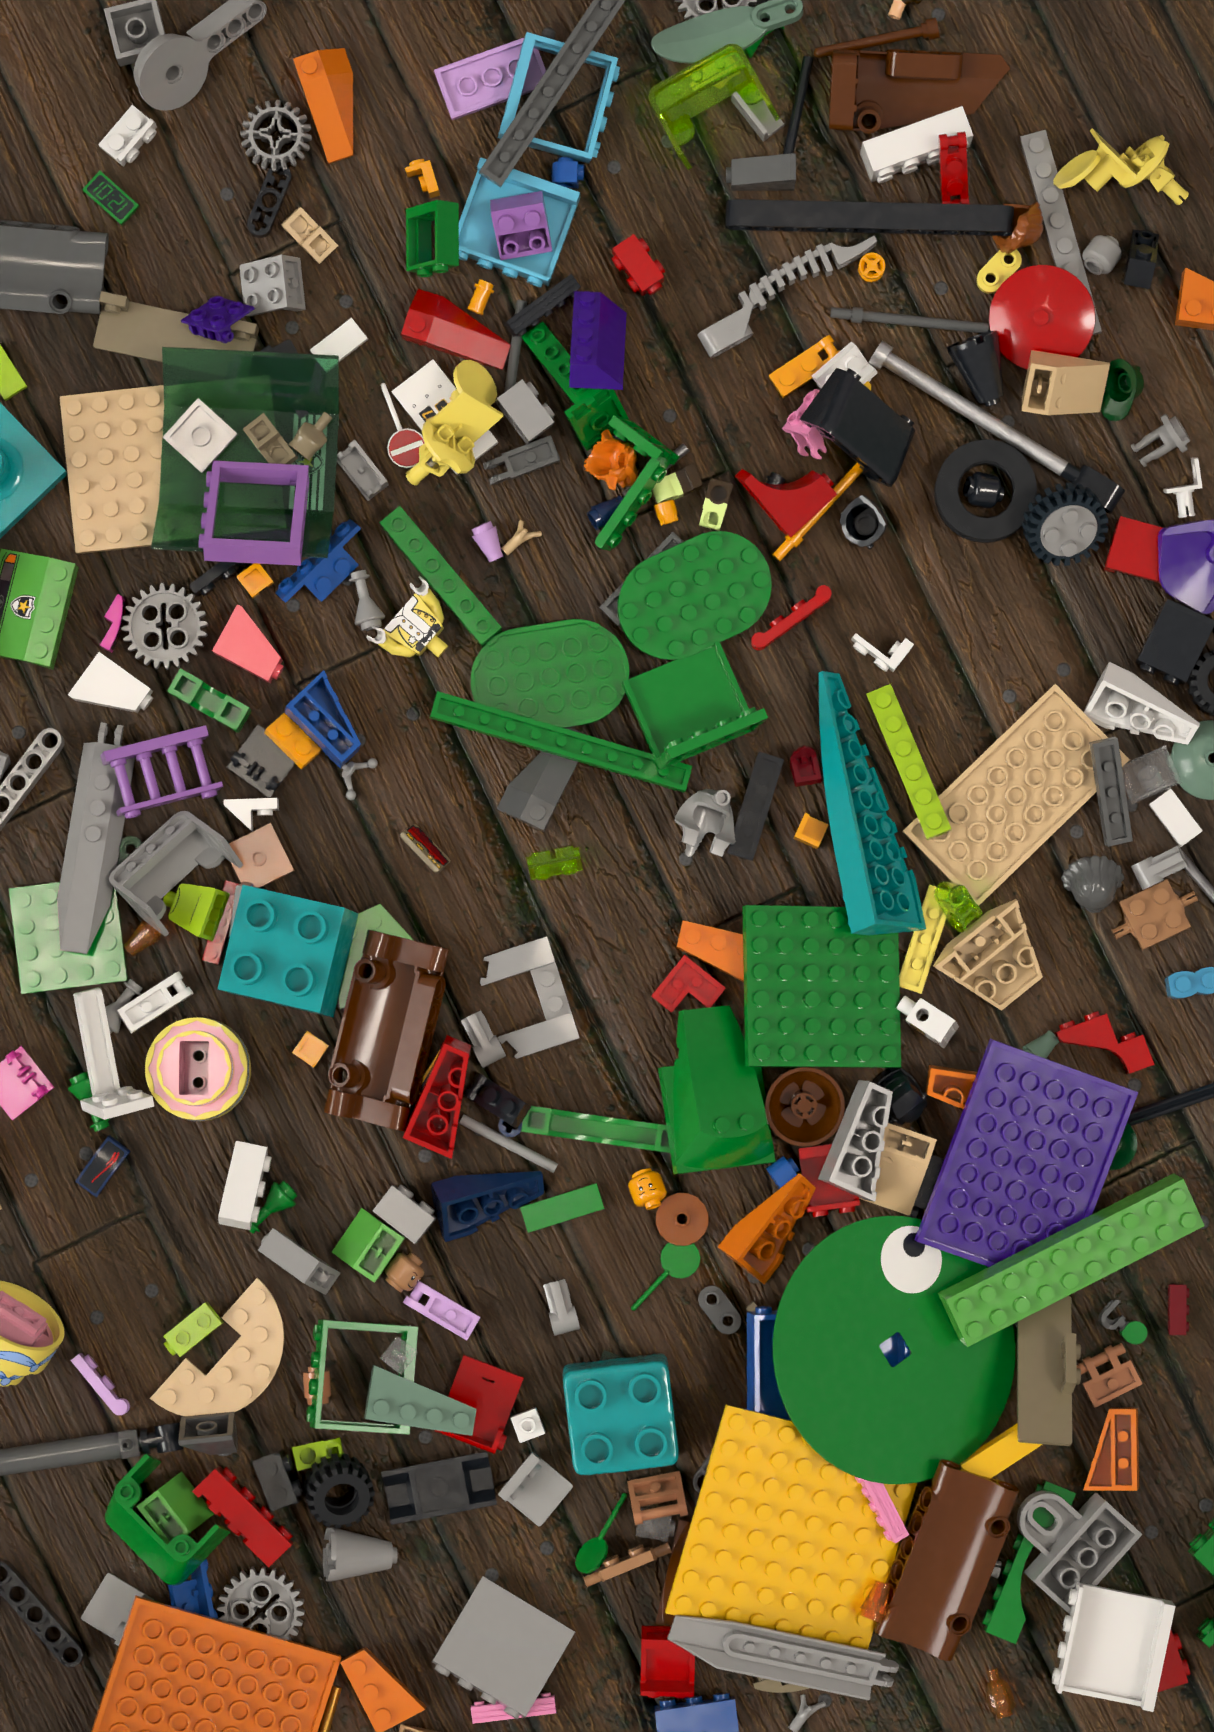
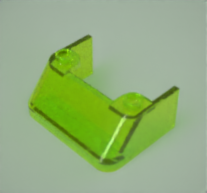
[649,44,780,170]

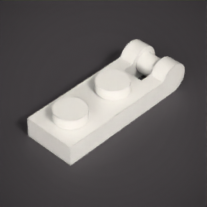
[117,971,194,1034]

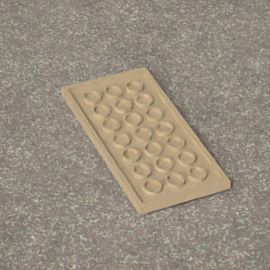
[902,684,1130,908]

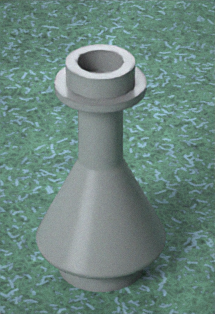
[349,570,385,631]
[105,979,143,1034]

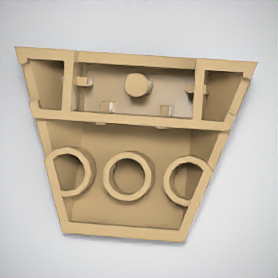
[933,899,1043,1011]

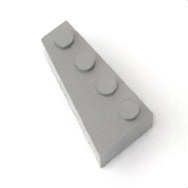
[818,1080,893,1202]

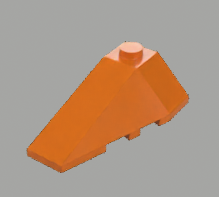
[293,48,353,164]
[718,1173,816,1285]

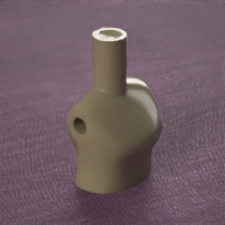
[288,412,333,461]

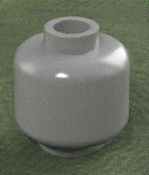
[1082,235,1122,275]

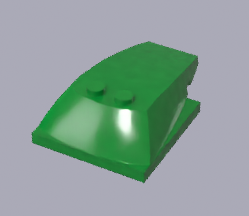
[658,1005,776,1175]

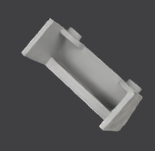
[109,811,243,937]

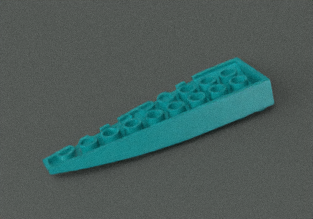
[819,671,926,935]

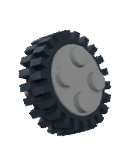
[1022,483,1109,566]

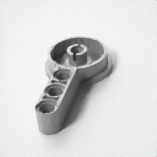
[134,0,267,111]

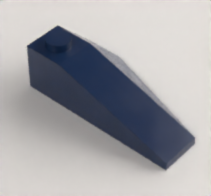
[431,1171,544,1242]

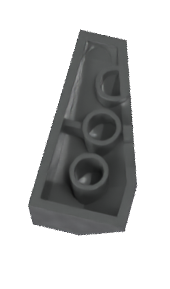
[496,727,583,832]

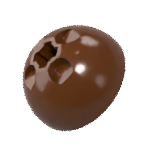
[765,1067,845,1147]

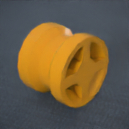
[858,252,885,283]

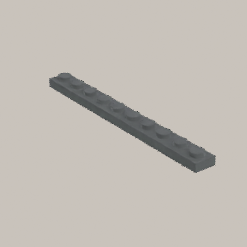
[479,0,625,188]

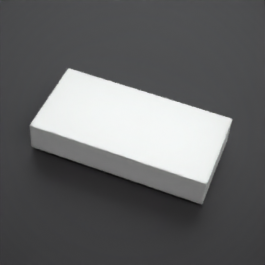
[310,318,368,372]
[1149,789,1202,847]

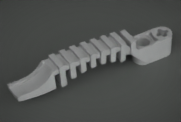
[697,235,877,358]

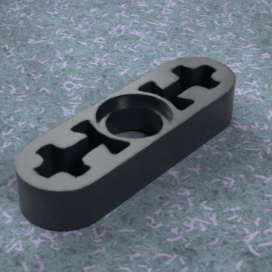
[247,164,292,238]

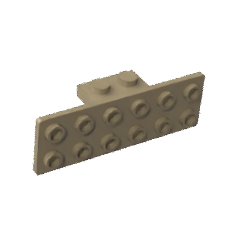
[1017,1296,1081,1446]

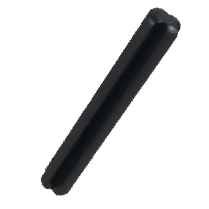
[1127,1082,1214,1126]

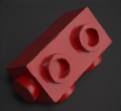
[611,234,665,296]

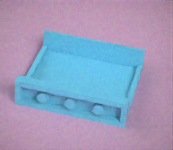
[459,158,580,287]

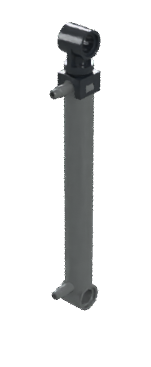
[0,1422,184,1476]

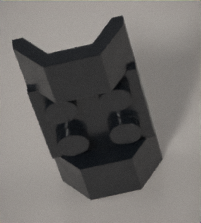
[381,1451,497,1525]

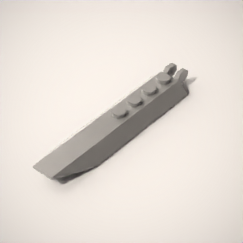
[57,722,135,954]
[667,1615,899,1700]

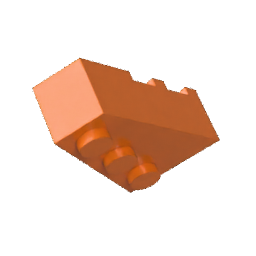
[1083,1408,1139,1491]
[340,1647,427,1732]

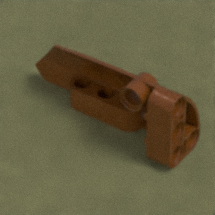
[829,49,1010,134]

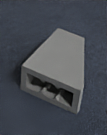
[258,1228,340,1295]

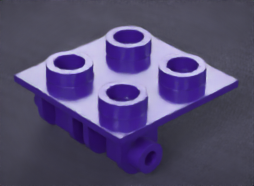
[181,296,255,343]

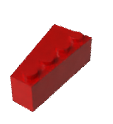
[192,1466,293,1568]

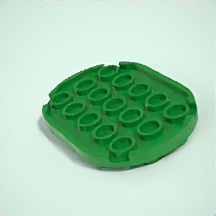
[617,531,772,660]
[471,619,629,728]

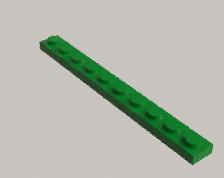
[429,691,692,793]

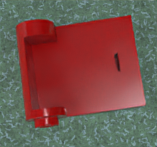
[435,1355,524,1454]

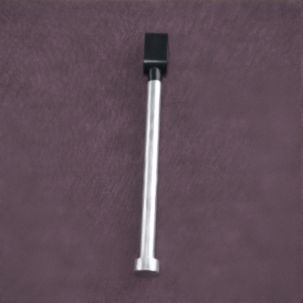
[868,341,1125,514]

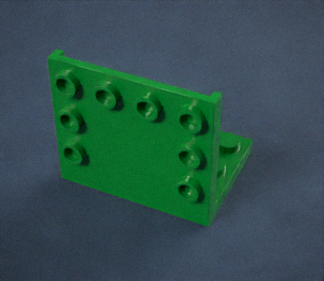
[622,641,768,770]

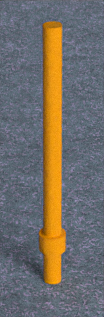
[772,463,863,561]

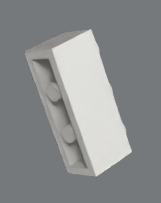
[218,1141,272,1230]

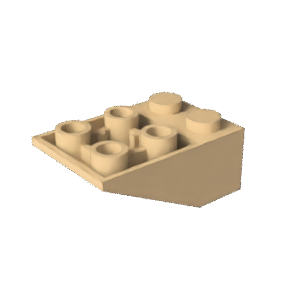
[1022,350,1110,415]
[859,1123,937,1216]

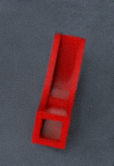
[1054,1011,1154,1074]

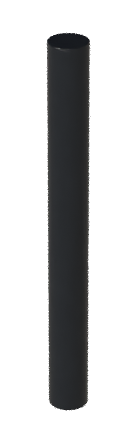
[783,56,814,154]

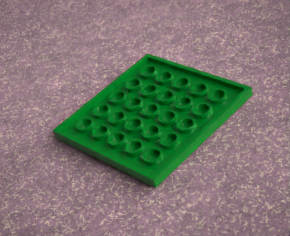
[742,905,901,1068]

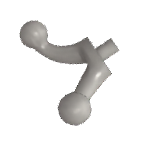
[342,758,378,800]

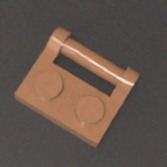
[627,1471,688,1525]

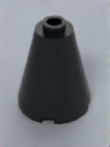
[946,330,1004,407]

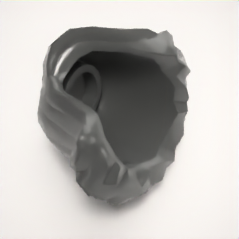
[1061,855,1124,913]

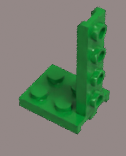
[521,321,629,451]
[595,415,680,551]

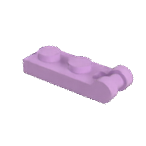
[403,1281,481,1340]
[71,1353,130,1415]

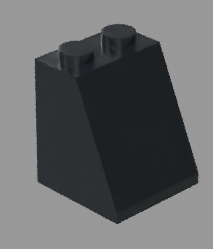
[1135,599,1214,686]

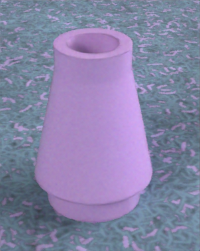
[472,521,503,562]

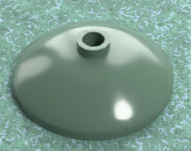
[1170,720,1214,800]

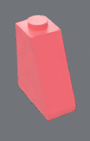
[212,604,284,683]

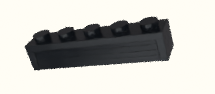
[504,274,581,337]

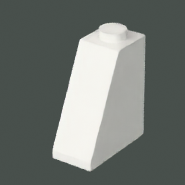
[68,652,153,713]

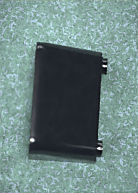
[800,368,916,487]

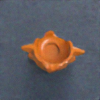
[584,429,638,490]

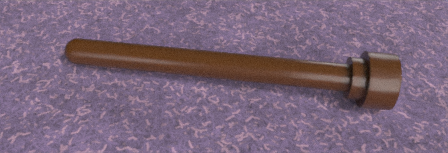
[814,17,940,58]

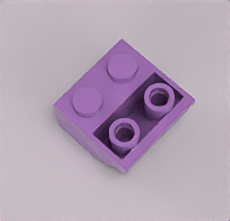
[490,191,552,260]

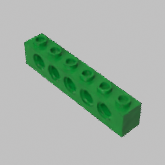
[379,506,502,648]

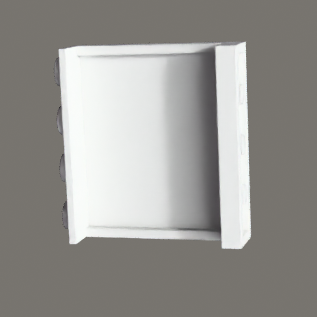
[1052,1582,1175,1712]

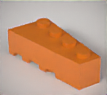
[925,1065,977,1109]

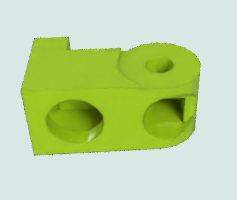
[291,1437,344,1471]

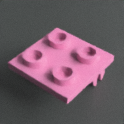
[782,389,827,459]

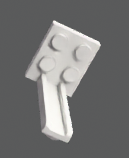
[73,987,154,1120]

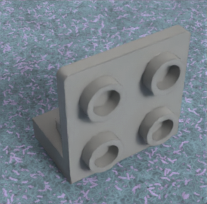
[240,254,306,317]
[498,1451,573,1526]
[81,1573,154,1646]

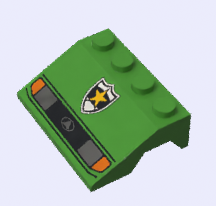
[0,549,79,670]

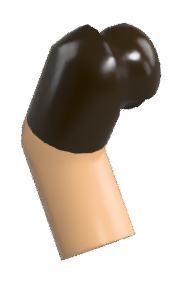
[888,0,922,20]

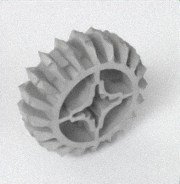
[240,100,312,172]

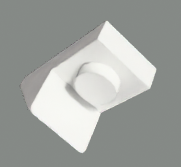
[224,798,279,832]

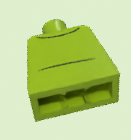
[163,883,230,941]

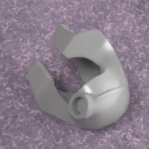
[675,789,736,857]

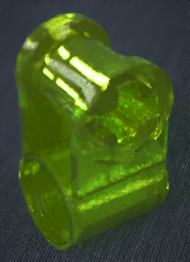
[934,881,982,933]

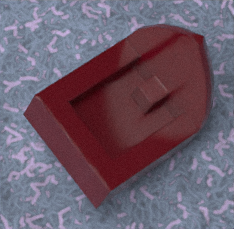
[789,745,822,787]

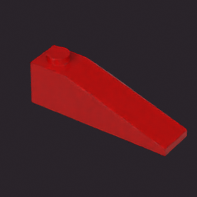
[401,289,511,370]

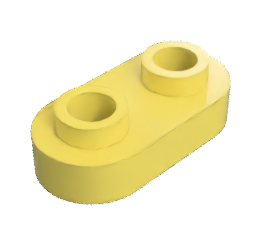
[976,249,1022,294]

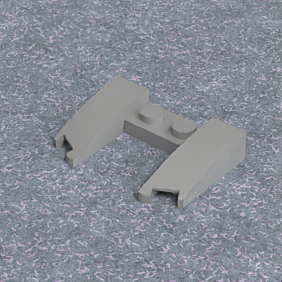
[480,936,580,1059]

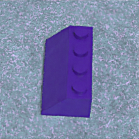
[569,291,627,390]

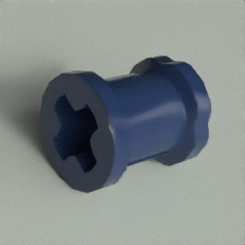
[498,1119,522,1137]

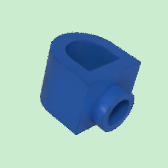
[552,157,584,188]
[766,1156,800,1189]

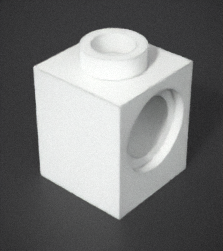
[511,1407,545,1443]

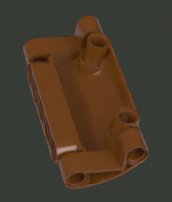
[324,930,449,1131]

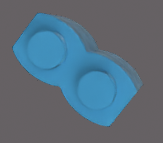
[1165,967,1214,999]

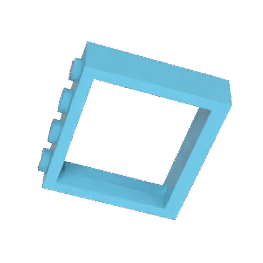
[498,32,620,164]

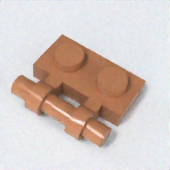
[1077,1343,1143,1408]

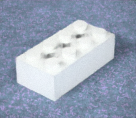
[860,106,973,183]

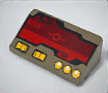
[400,824,451,874]

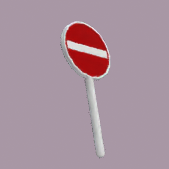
[381,383,425,468]

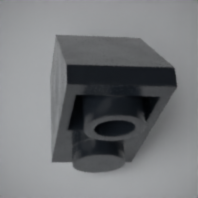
[1124,229,1159,289]

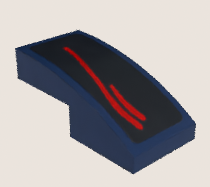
[75,1135,130,1197]

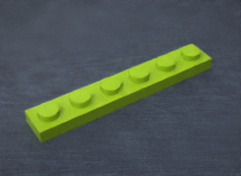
[866,684,952,840]

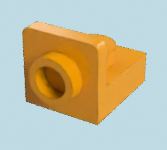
[405,159,440,198]

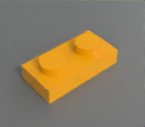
[264,713,322,770]

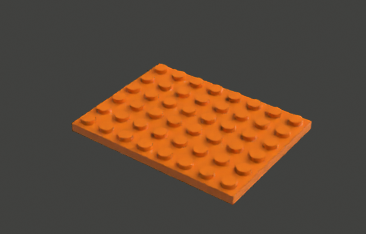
[91,1595,342,1732]

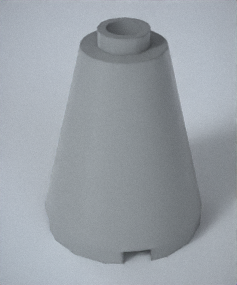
[323,1527,397,1582]

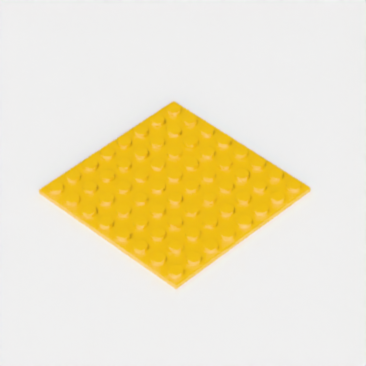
[665,1404,917,1650]

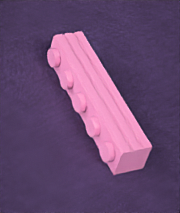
[854,1476,909,1543]
[471,1692,556,1724]

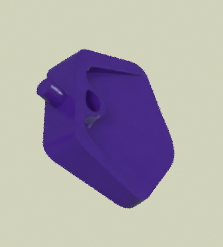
[1158,520,1214,614]

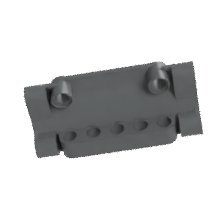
[0,220,109,314]

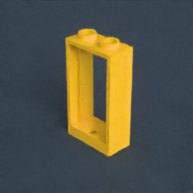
[959,1423,1043,1478]

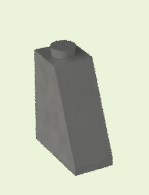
[726,153,796,191]

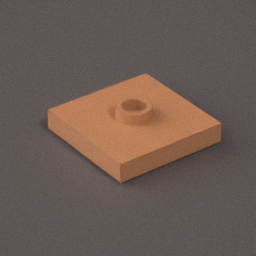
[229,823,295,888]

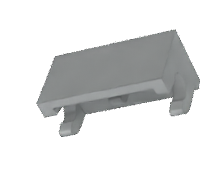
[335,440,389,501]

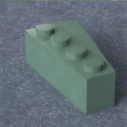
[364,1365,477,1436]

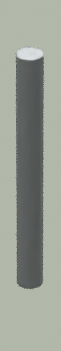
[504,300,527,393]

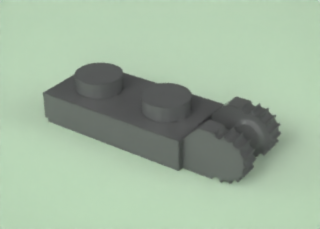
[483,435,560,485]

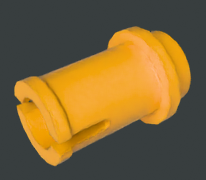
[467,279,494,315]

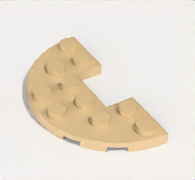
[150,1278,284,1416]

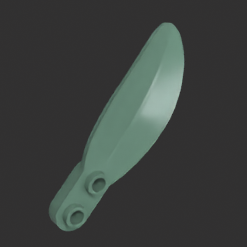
[651,0,803,64]

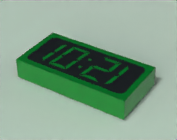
[82,170,140,226]

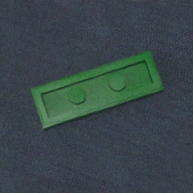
[520,1183,605,1233]

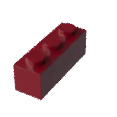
[1168,1284,1189,1335]

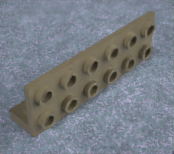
[93,291,259,377]

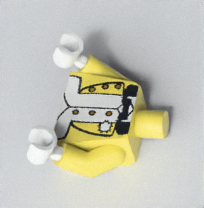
[367,576,448,658]

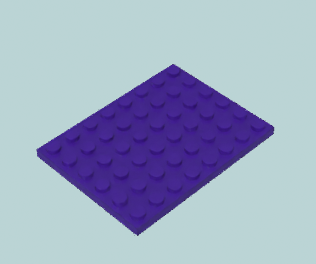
[914,1038,1138,1267]

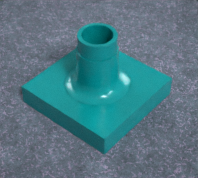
[0,403,68,539]

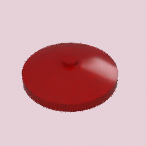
[989,265,1096,369]

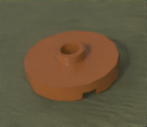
[656,1193,708,1246]

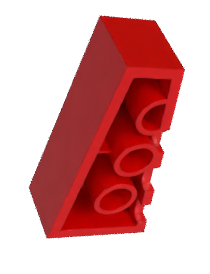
[403,1035,471,1159]

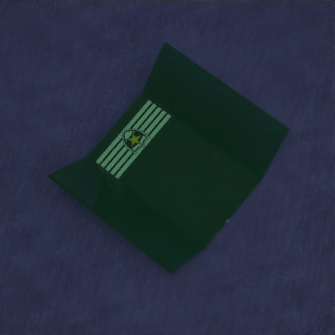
[151,347,339,558]

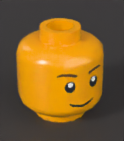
[628,1168,667,1210]

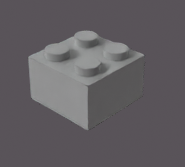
[104,0,166,67]
[495,379,555,444]
[373,1184,437,1244]

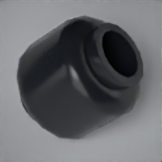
[963,471,1004,509]

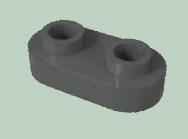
[698,1286,741,1334]

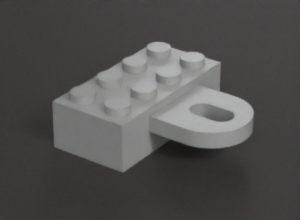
[1017,1491,1142,1614]

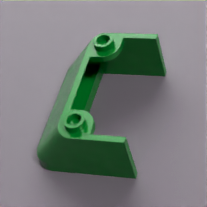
[105,1454,230,1586]

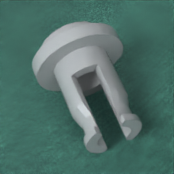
[1131,414,1190,467]

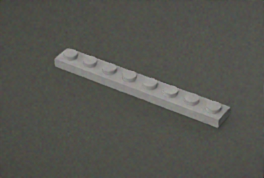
[1019,130,1102,335]

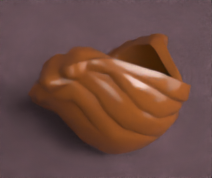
[992,201,1043,254]

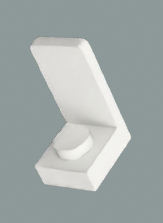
[851,633,914,672]

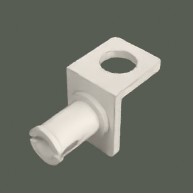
[1163,457,1202,518]

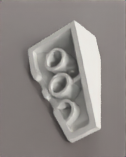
[1084,662,1200,745]

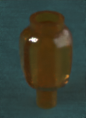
[985,1668,1015,1719]

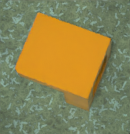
[793,812,829,849]

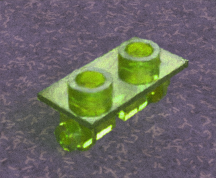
[526,846,583,880]

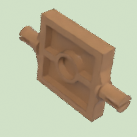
[1111,879,1198,951]
[583,1542,672,1587]

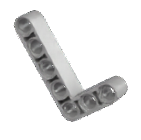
[0,728,64,831]

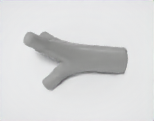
[788,1694,826,1732]

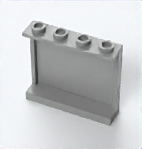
[432,1576,575,1719]

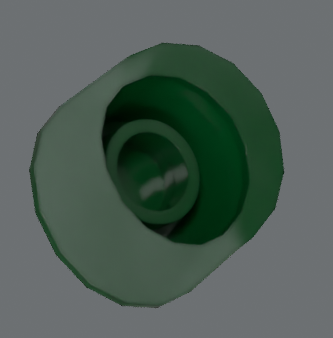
[1101,359,1144,422]

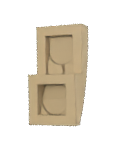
[281,206,338,264]

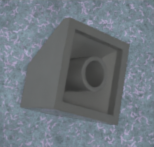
[178,1412,238,1456]

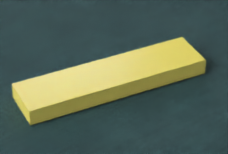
[899,884,955,994]

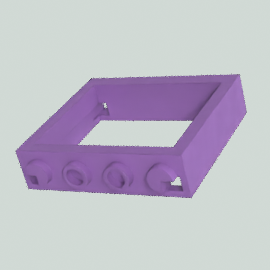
[199,461,309,566]

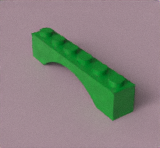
[521,1106,670,1153]
[982,1480,1076,1644]

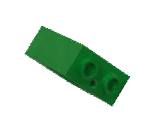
[406,200,459,277]

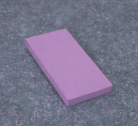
[434,38,546,120]

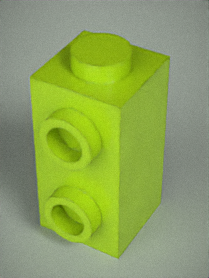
[163,1302,224,1357]

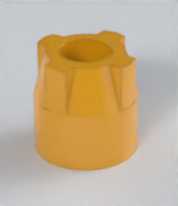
[654,500,678,526]

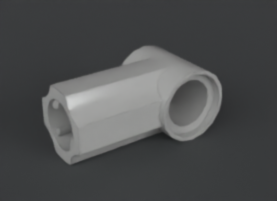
[1131,845,1189,890]
[461,1011,506,1068]
[543,1279,580,1336]

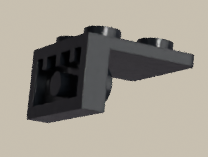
[252,1449,304,1512]

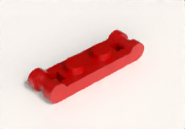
[938,131,969,204]
[751,585,832,651]

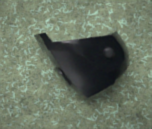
[840,495,889,549]
[872,1067,928,1125]

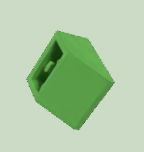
[332,1208,406,1283]
[136,1471,214,1544]

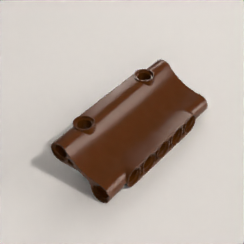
[874,1459,1020,1661]

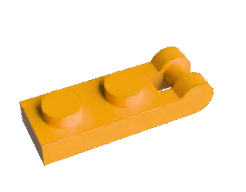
[768,335,841,398]

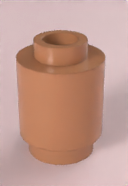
[303,1366,331,1405]

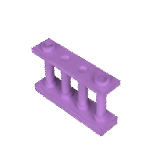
[100,725,223,819]

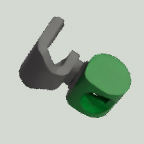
[1098,1299,1147,1345]

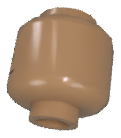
[385,1252,424,1293]

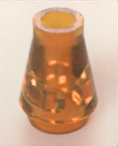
[124,920,162,956]
[860,1581,891,1623]

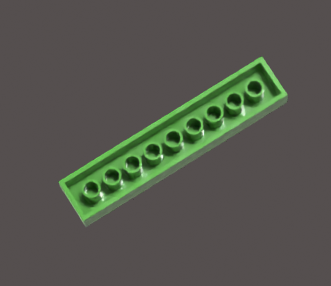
[938,1173,1204,1347]

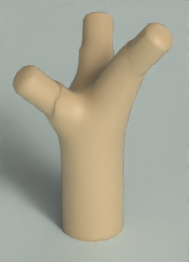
[501,520,542,555]

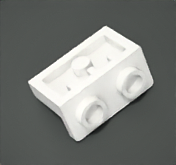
[98,105,157,167]
[812,342,877,389]

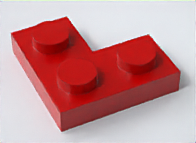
[651,955,726,1013]

